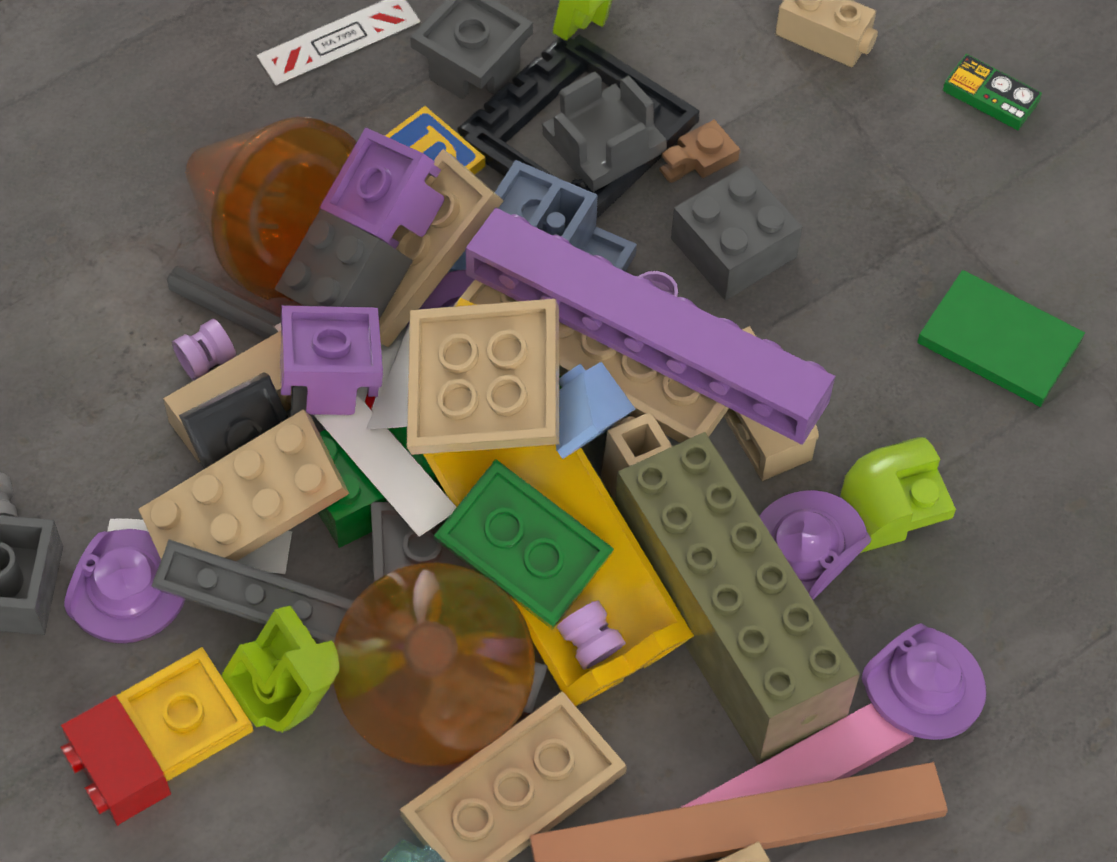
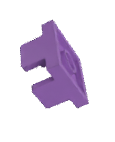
[319,127,444,249]
[280,306,383,415]

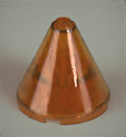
[186,117,357,301]
[333,562,535,767]

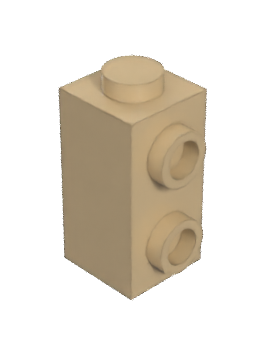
[776,0,878,68]
[601,412,672,502]

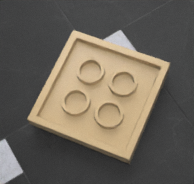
[407,299,559,455]

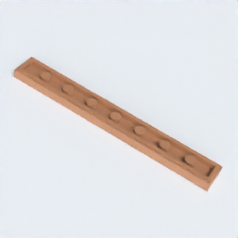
[530,762,948,862]

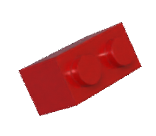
[60,694,171,826]

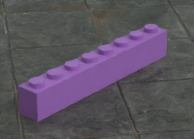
[466,208,835,445]

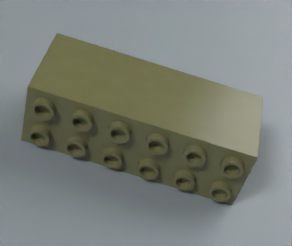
[615,432,860,765]

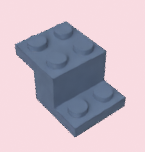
[495,160,637,272]

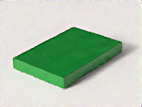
[917,269,1085,407]
[434,459,614,630]

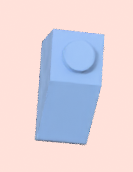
[556,362,635,459]

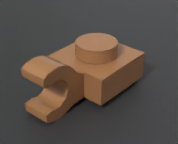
[660,120,740,183]

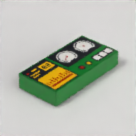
[943,54,1042,131]

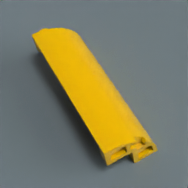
[423,444,694,706]

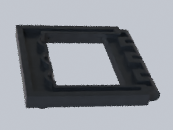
[457,34,699,218]

